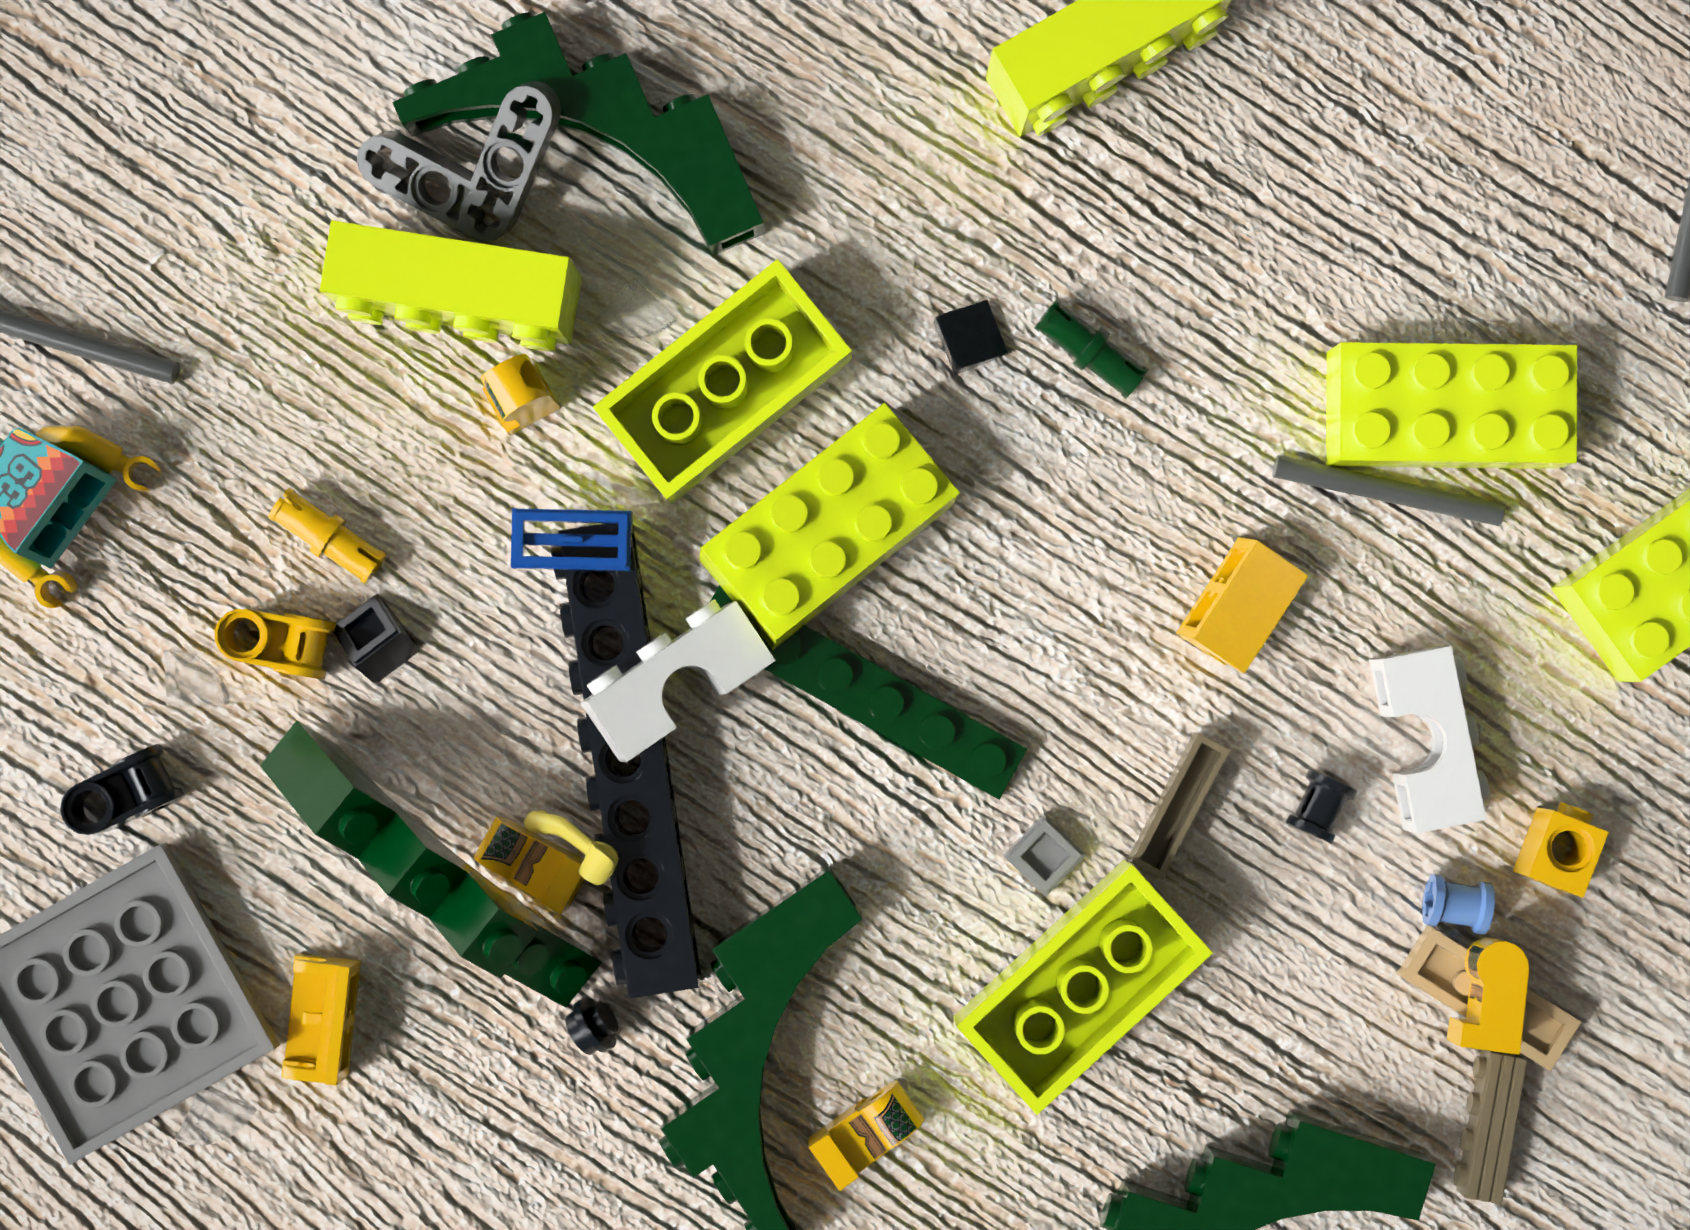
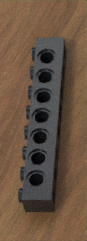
[551,524,702,999]

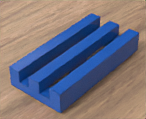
[511,508,633,571]

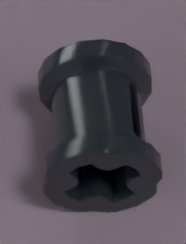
[1286,769,1358,844]

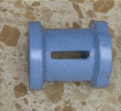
[1422,874,1495,935]

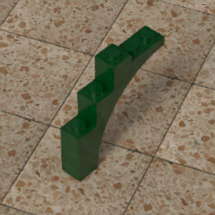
[392,12,765,256]
[260,720,602,1008]
[659,865,862,1230]
[1100,1110,1436,1230]

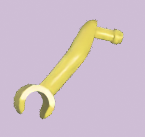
[523,810,619,885]

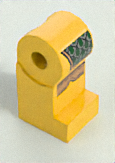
[481,354,560,436]
[473,816,585,914]
[1447,937,1529,1055]
[809,1080,925,1191]

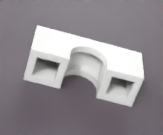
[580,599,776,762]
[1369,646,1490,833]

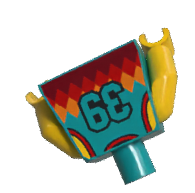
[0,426,161,608]

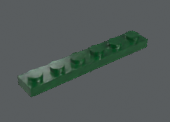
[710,585,1027,800]

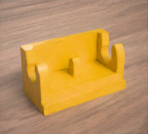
[1176,537,1308,674]
[281,954,361,1086]

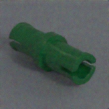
[1034,299,1149,399]

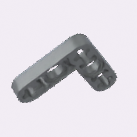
[357,81,561,242]

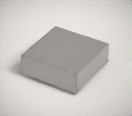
[1003,814,1086,897]

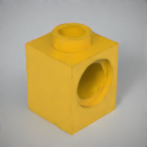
[1512,802,1609,898]

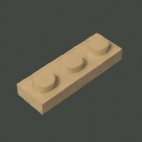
[1397,926,1581,1072]

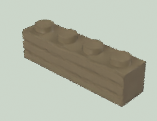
[1127,732,1231,880]
[1454,1050,1527,1205]

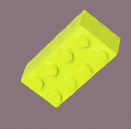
[986,0,1232,137]
[320,220,582,352]
[593,259,852,505]
[1326,342,1577,469]
[699,402,960,650]
[1551,488,1690,682]
[953,860,1213,1115]

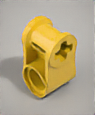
[215,609,336,680]

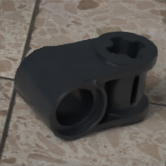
[60,744,185,835]

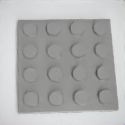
[0,842,280,1165]

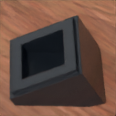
[933,300,1009,375]
[333,593,419,683]

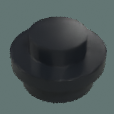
[565,997,619,1055]

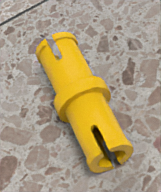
[268,487,387,584]

